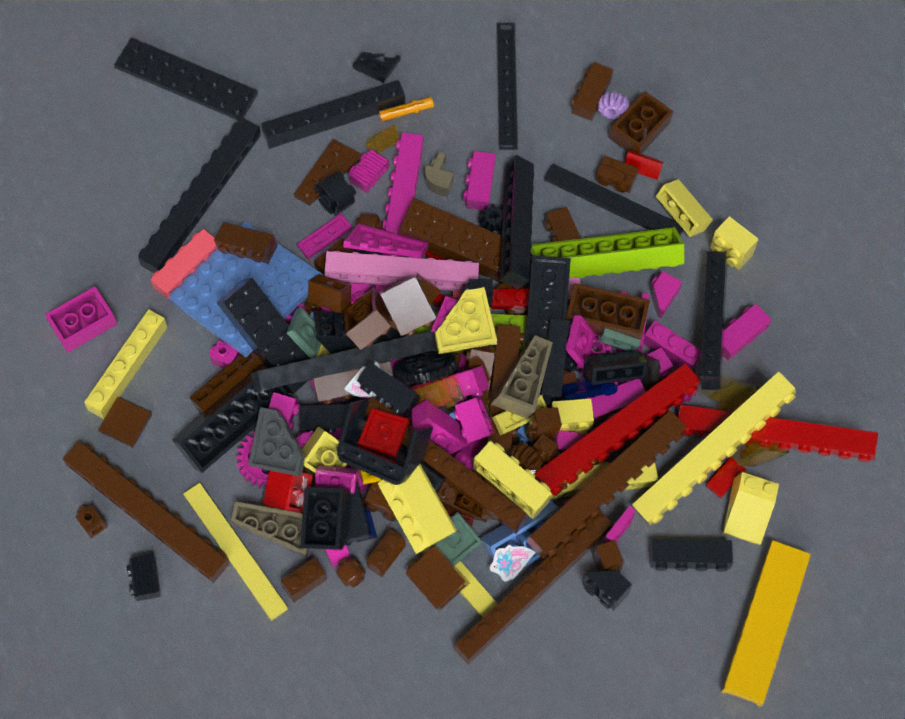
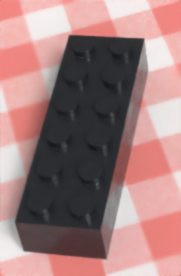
[216,278,310,394]
[172,365,290,473]

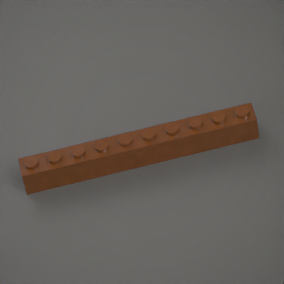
[482,325,524,520]
[365,396,528,534]
[526,410,686,559]
[62,441,229,583]
[454,512,613,665]

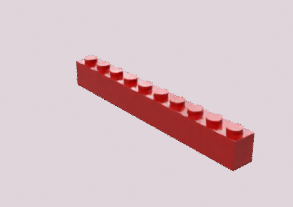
[534,363,700,496]
[678,405,878,462]

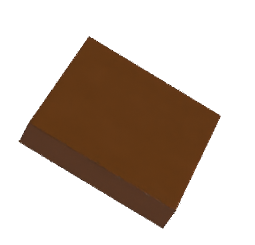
[98,397,152,448]

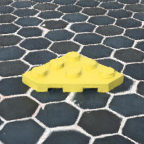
[435,287,497,354]

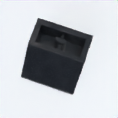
[314,310,354,354]
[583,571,632,611]

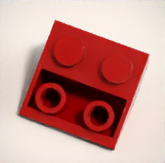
[262,470,313,514]

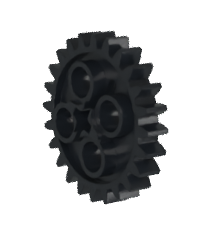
[393,351,457,385]

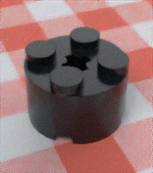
[314,171,356,216]

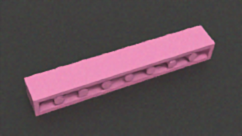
[325,251,479,291]

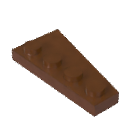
[294,139,363,206]

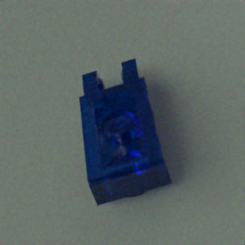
[561,380,618,401]

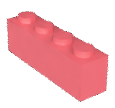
[151,229,218,301]

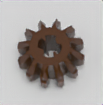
[509,443,543,474]

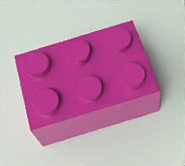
[45,286,117,353]

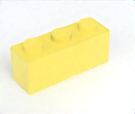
[656,179,713,237]

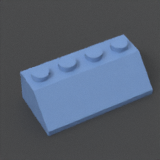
[481,501,563,567]

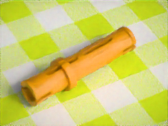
[379,96,434,122]

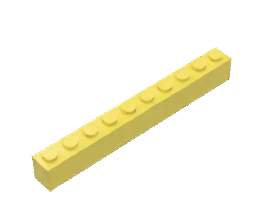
[632,372,796,525]

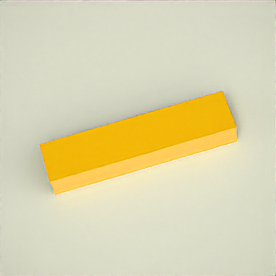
[722,540,811,707]

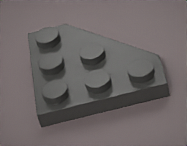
[248,407,305,476]

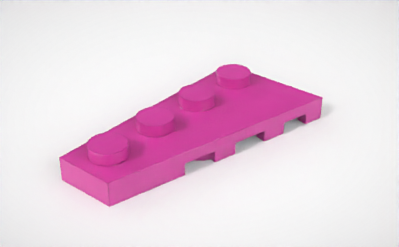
[344,224,428,258]

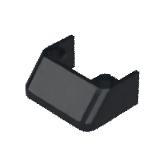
[337,400,433,485]

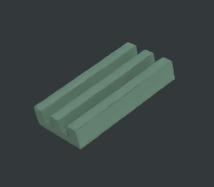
[597,328,641,351]

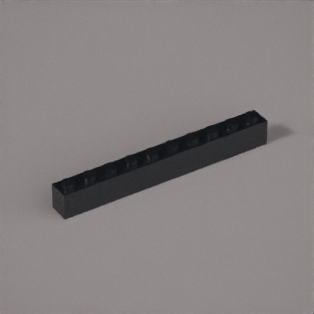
[138,117,261,273]

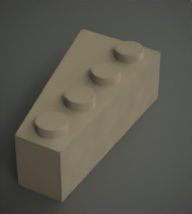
[491,335,553,419]
[231,501,309,559]

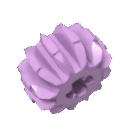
[598,91,629,121]

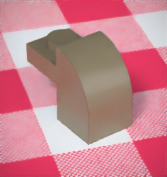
[425,152,454,197]

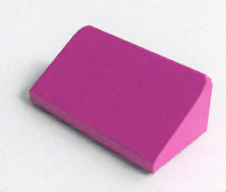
[315,465,358,493]

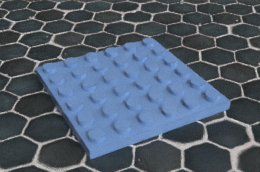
[168,221,323,358]

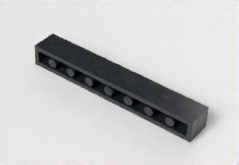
[261,80,405,149]
[500,155,535,289]
[700,251,727,390]

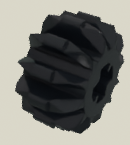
[478,203,503,234]

